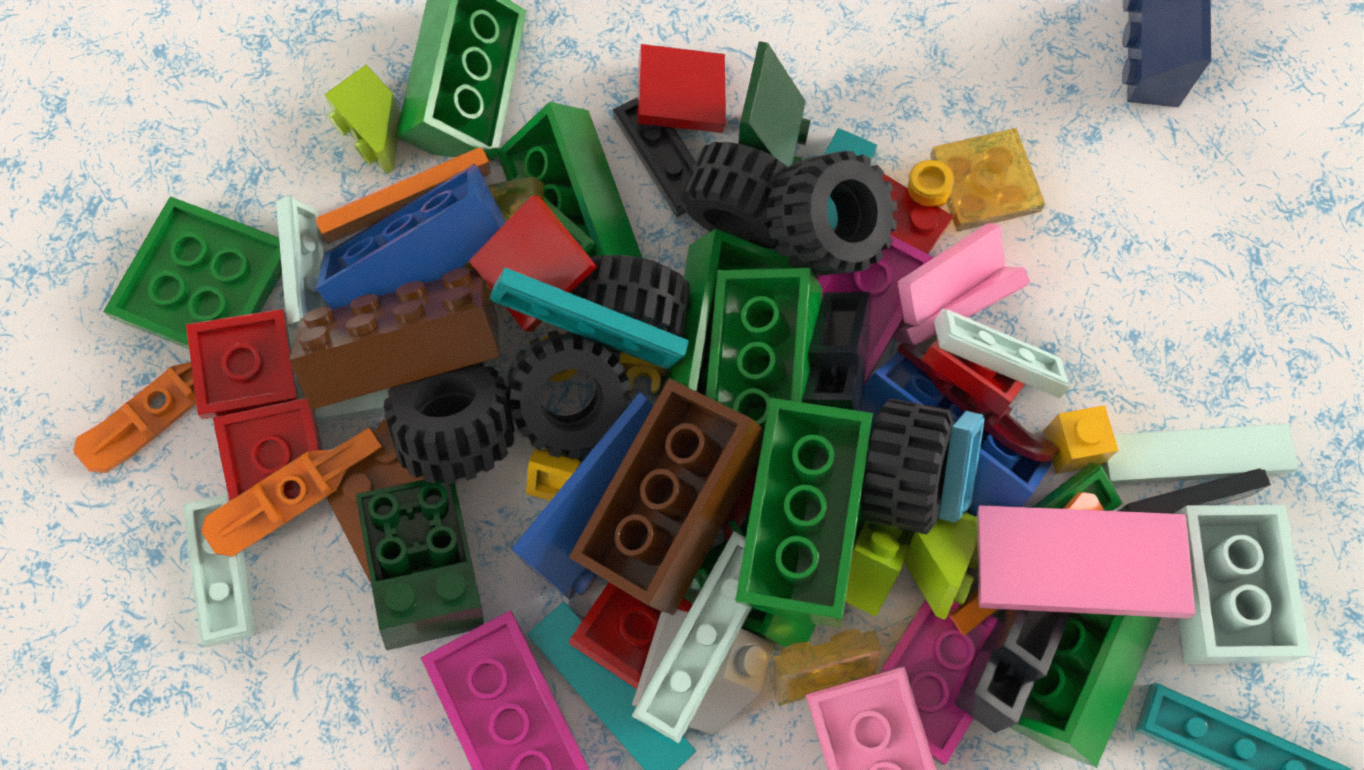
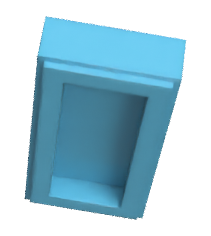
[939,411,985,523]

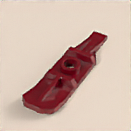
[897,343,1059,462]

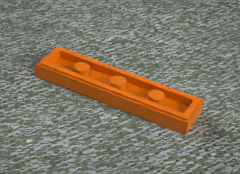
[315,147,491,244]

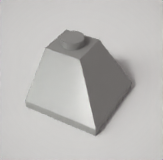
[632,609,774,736]

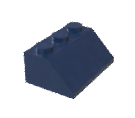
[1122,0,1211,107]

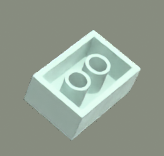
[1174,505,1310,664]

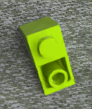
[324,64,401,174]
[904,512,978,620]
[845,521,914,617]

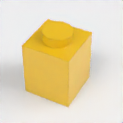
[1043,405,1119,474]

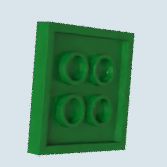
[103,196,282,349]

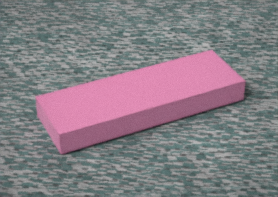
[897,223,1005,326]
[893,267,1030,345]

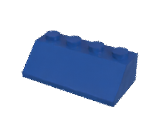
[316,164,506,309]
[860,351,1054,517]
[511,393,654,600]

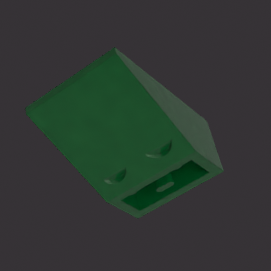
[356,479,484,651]

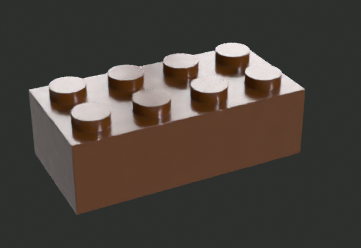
[289,268,500,410]
[569,378,764,616]

